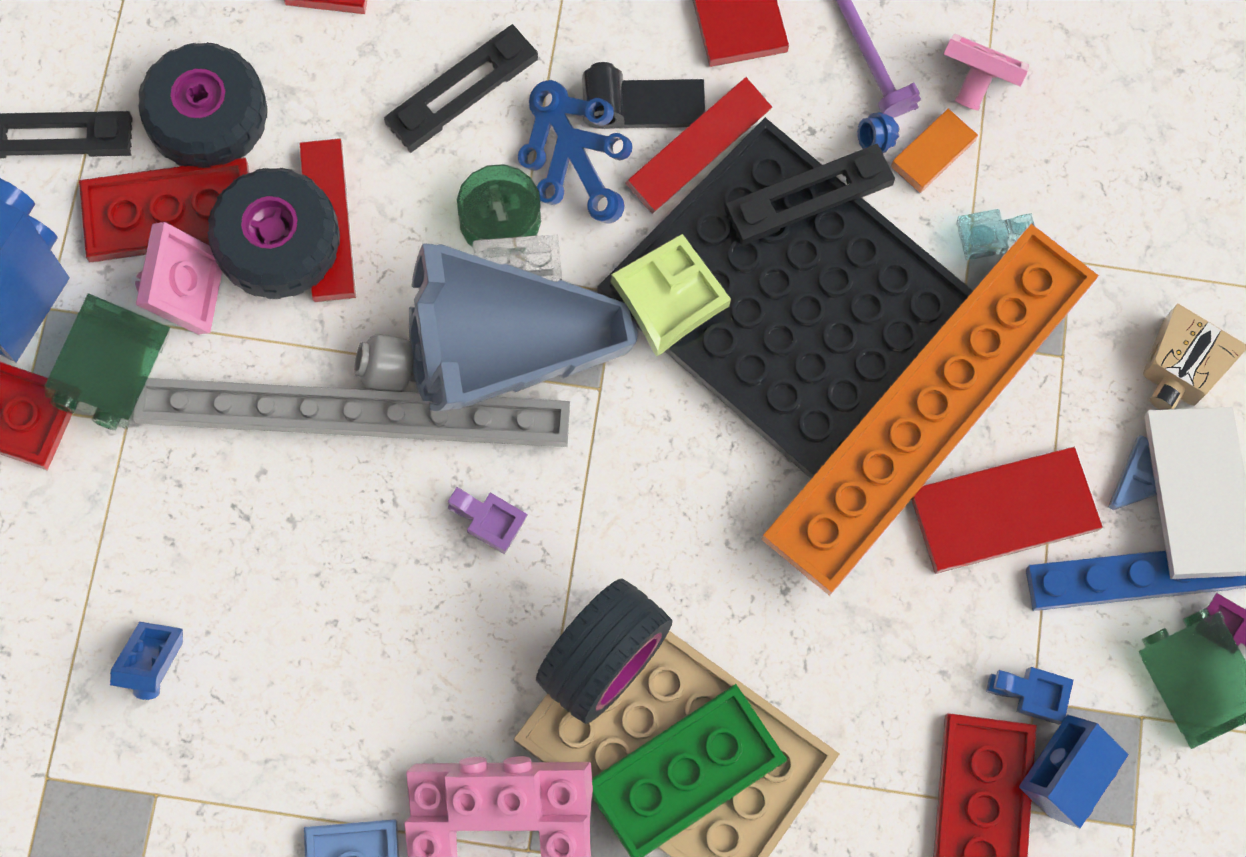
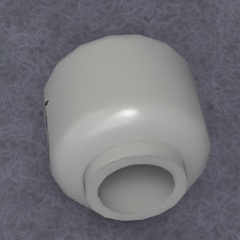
[354,334,416,392]

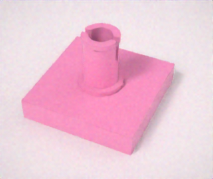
[944,34,1029,111]
[135,222,222,335]

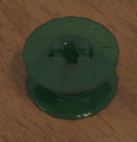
[457,164,541,258]

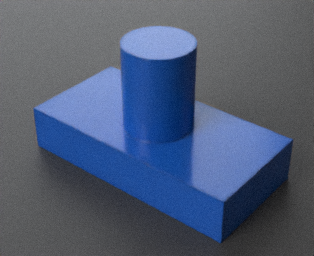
[110,622,183,700]

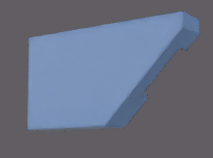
[1108,435,1157,510]

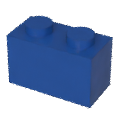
[1019,714,1129,829]

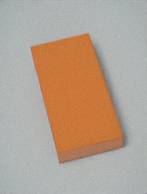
[890,108,978,193]

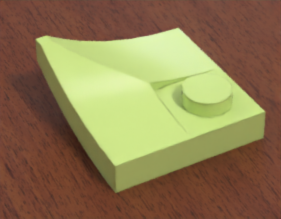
[611,234,731,356]

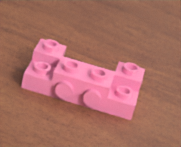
[405,756,593,857]

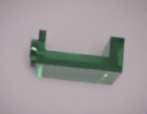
[44,293,170,430]
[1137,607,1246,749]

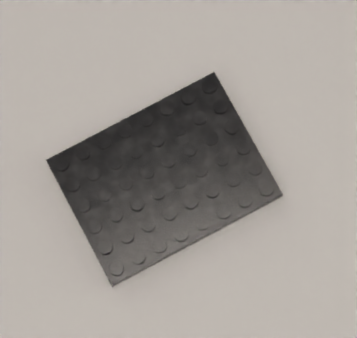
[597,117,973,479]

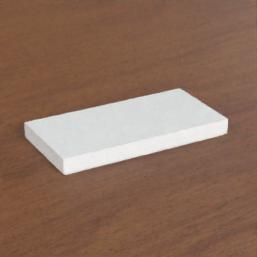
[1144,407,1246,579]

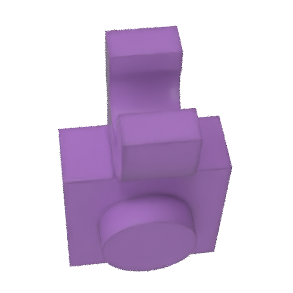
[448,487,528,554]

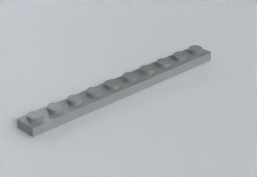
[133,377,570,447]

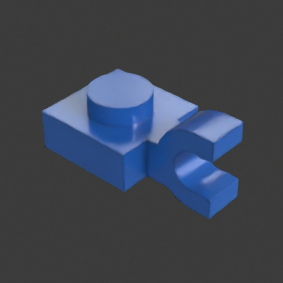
[986,667,1074,725]

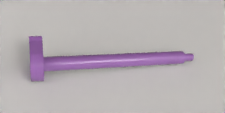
[836,0,921,118]

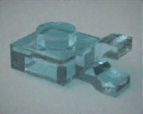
[956,209,1035,260]

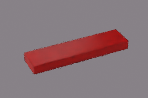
[625,77,773,214]
[300,138,356,302]

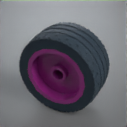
[536,578,673,724]

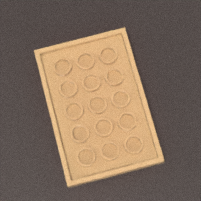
[513,631,840,857]

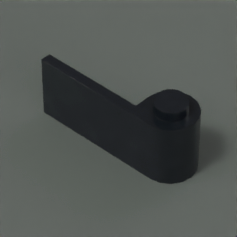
[582,62,705,129]

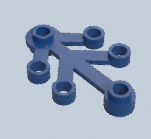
[518,80,632,224]

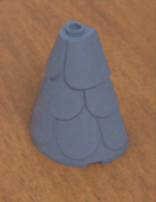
[409,244,638,411]

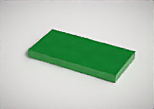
[592,684,787,857]

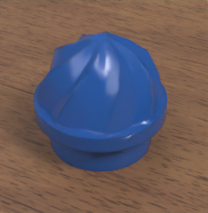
[857,112,900,153]

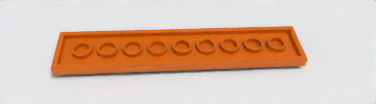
[761,224,1099,596]

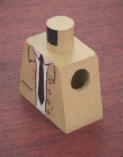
[1143,303,1246,410]

